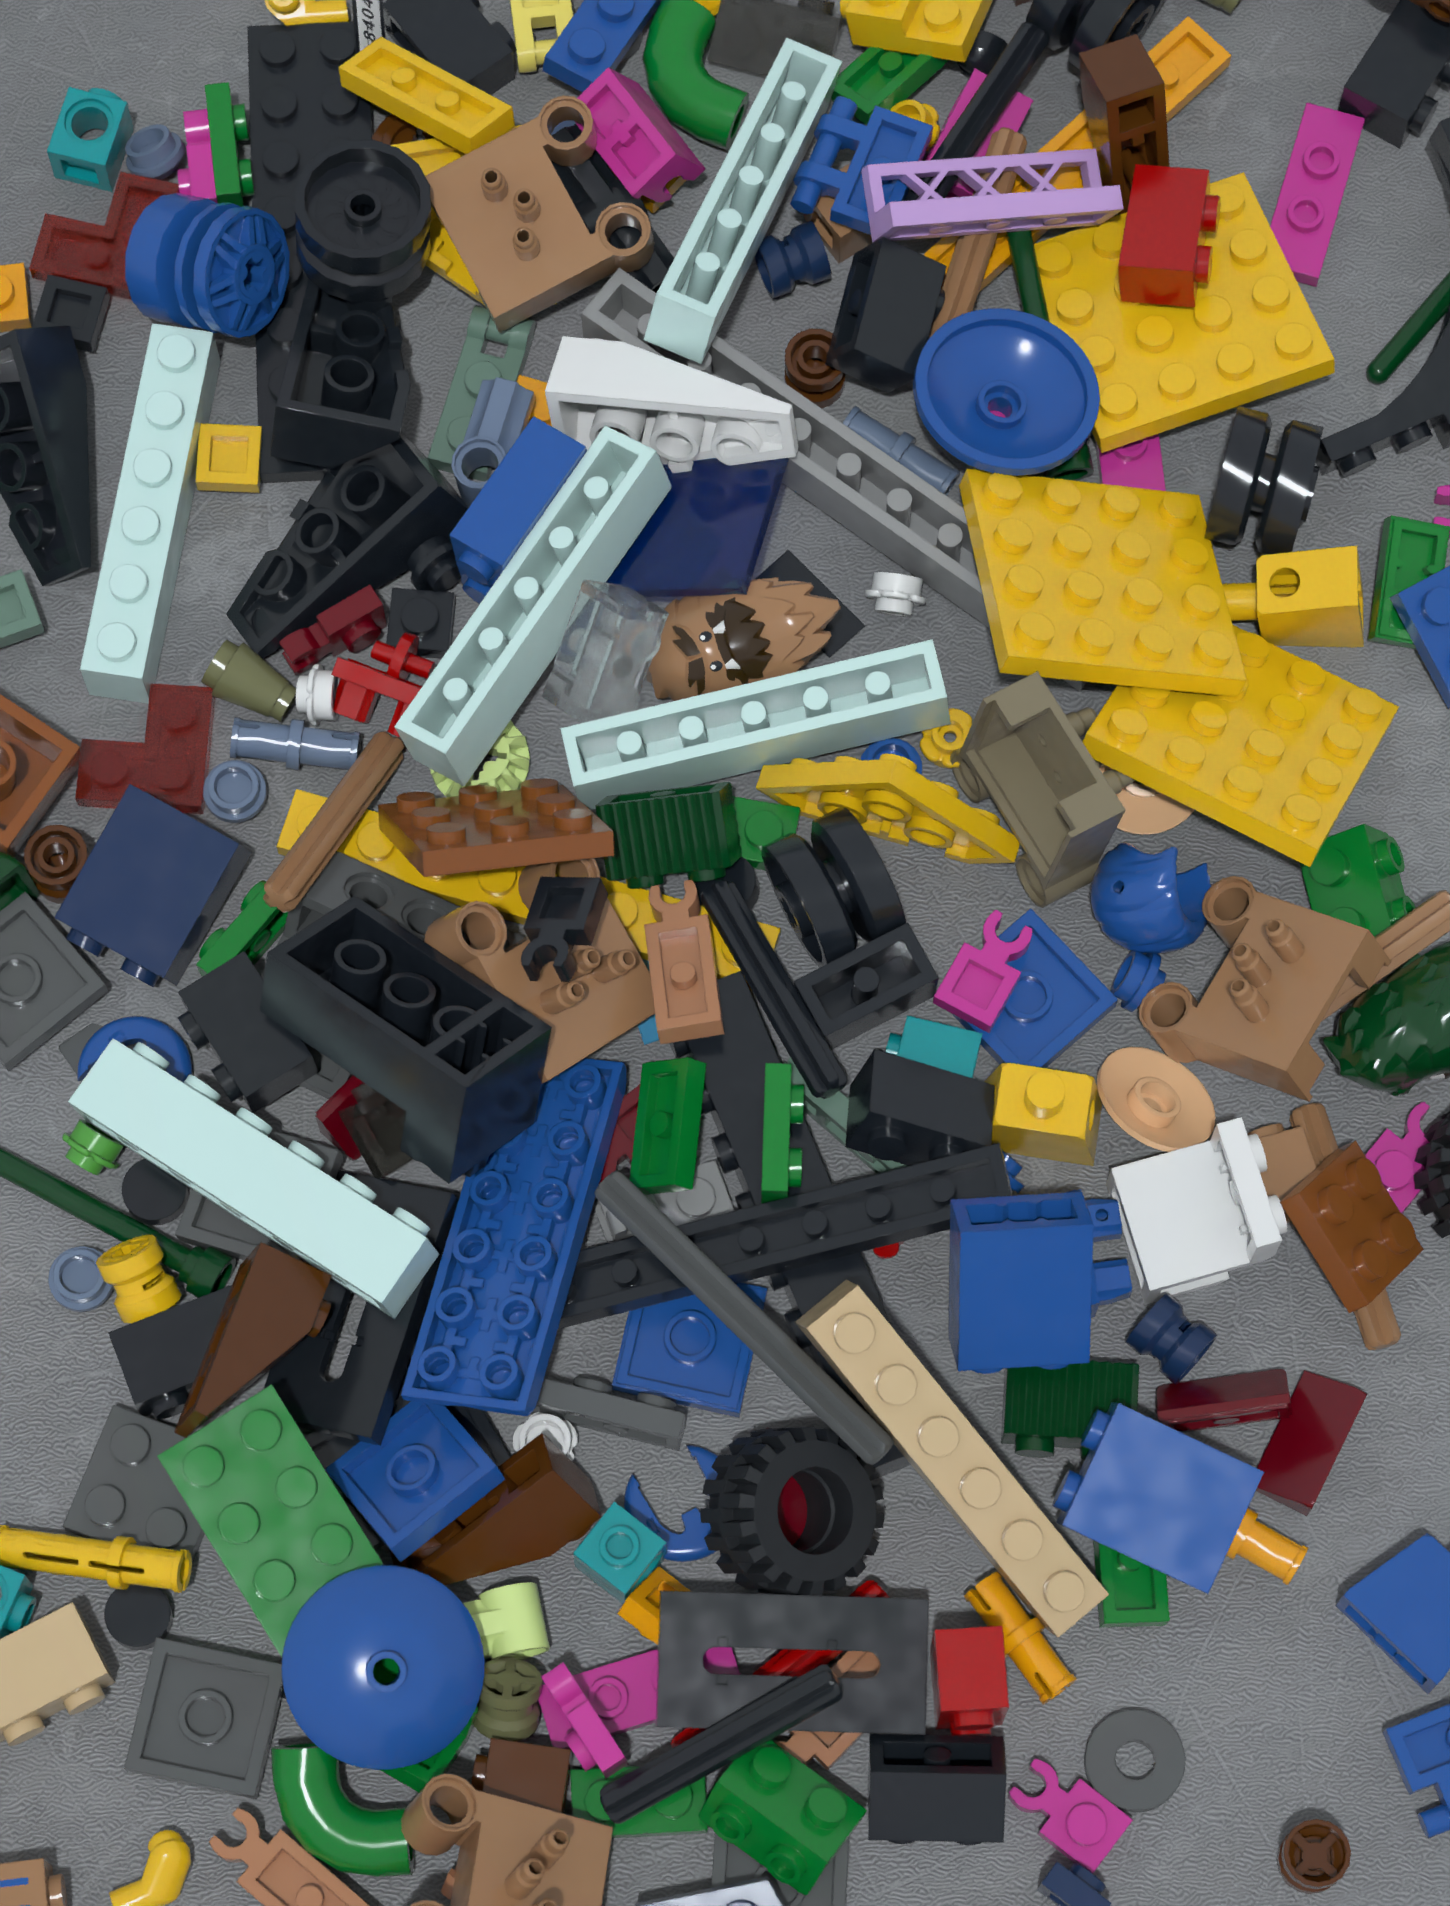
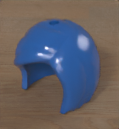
[1090,842,1211,954]

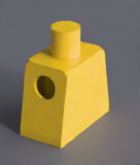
[1222,546,1364,647]
[984,1063,1103,1166]

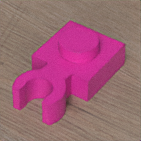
[177,109,218,203]
[933,910,1032,1033]
[1365,1102,1430,1214]
[541,1662,628,1779]
[1008,1759,1133,1874]

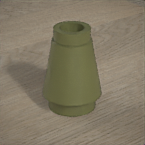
[201,640,296,722]

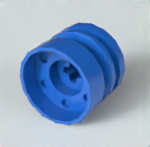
[125,193,290,338]

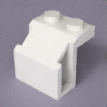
[1106,1117,1287,1305]

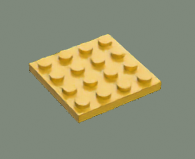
[1034,172,1335,453]
[959,468,1247,697]
[1083,625,1399,867]

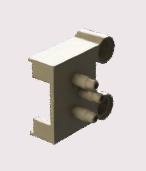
[950,671,1134,908]

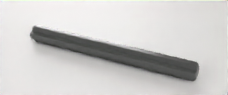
[594,1171,894,1465]

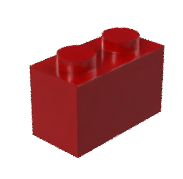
[1118,164,1221,307]
[930,1626,1009,1736]

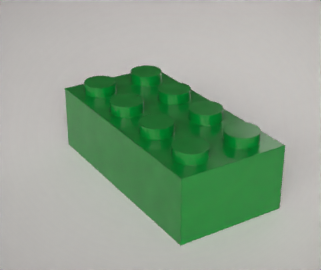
[157,1384,384,1657]

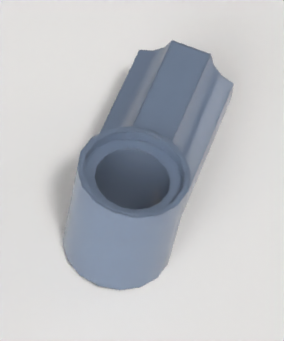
[451,377,535,506]

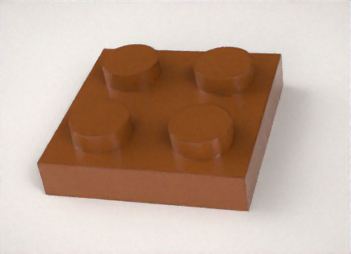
[1280,1140,1424,1313]

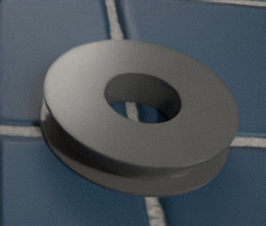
[1084,1710,1186,1813]

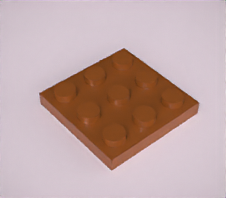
[378,778,614,877]

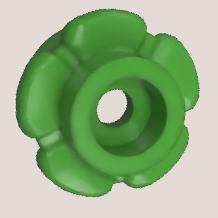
[62,1119,124,1176]

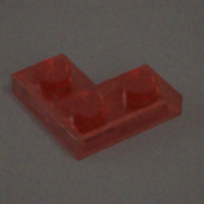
[29,172,180,299]
[75,684,216,814]

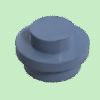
[125,124,185,180]
[203,760,267,823]
[48,1246,113,1312]

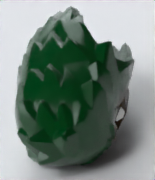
[1323,941,1450,1096]

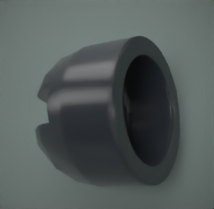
[957,30,1007,77]

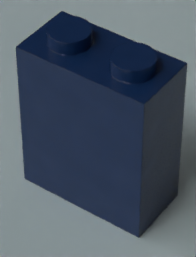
[54,784,251,988]

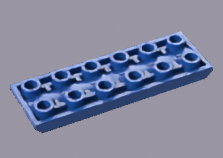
[401,1058,626,1416]

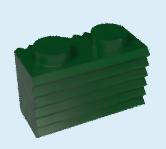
[595,782,742,889]
[1001,1360,1139,1460]

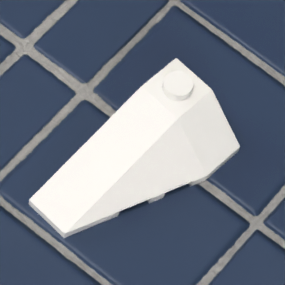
[545,336,798,474]

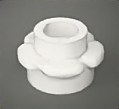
[865,572,926,617]
[296,664,341,726]
[513,1412,578,1461]

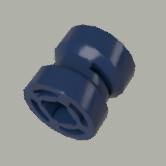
[754,221,831,299]
[1125,1293,1218,1385]

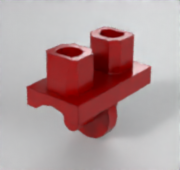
[331,632,435,738]

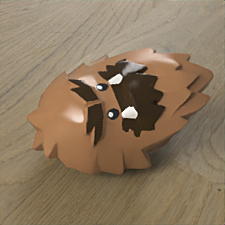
[636,569,841,701]

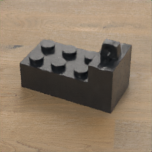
[260,896,552,1184]

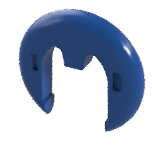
[77,1016,192,1082]
[624,1445,718,1562]

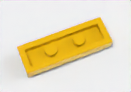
[338,36,515,154]

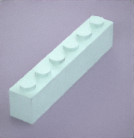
[644,38,842,364]
[80,323,221,704]
[394,425,672,786]
[560,639,951,810]
[68,1038,439,1319]

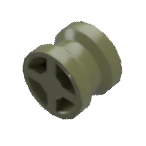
[474,1658,542,1742]

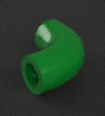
[642,0,749,150]
[271,1742,414,1877]

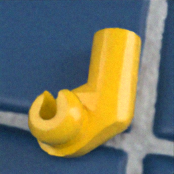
[264,0,349,26]
[109,1830,191,1906]

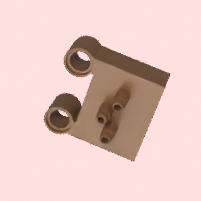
[425,96,654,333]
[425,858,655,1084]
[1139,876,1391,1102]
[401,1774,613,1906]

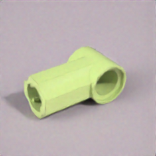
[463,1582,550,1660]

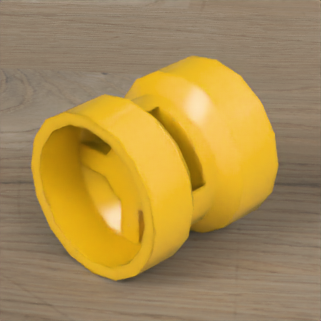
[96,1235,182,1323]

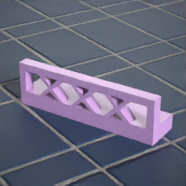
[861,148,1124,242]

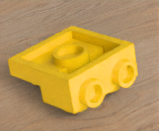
[840,0,993,62]

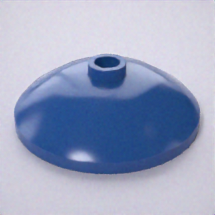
[913,308,1100,476]
[281,1565,485,1770]

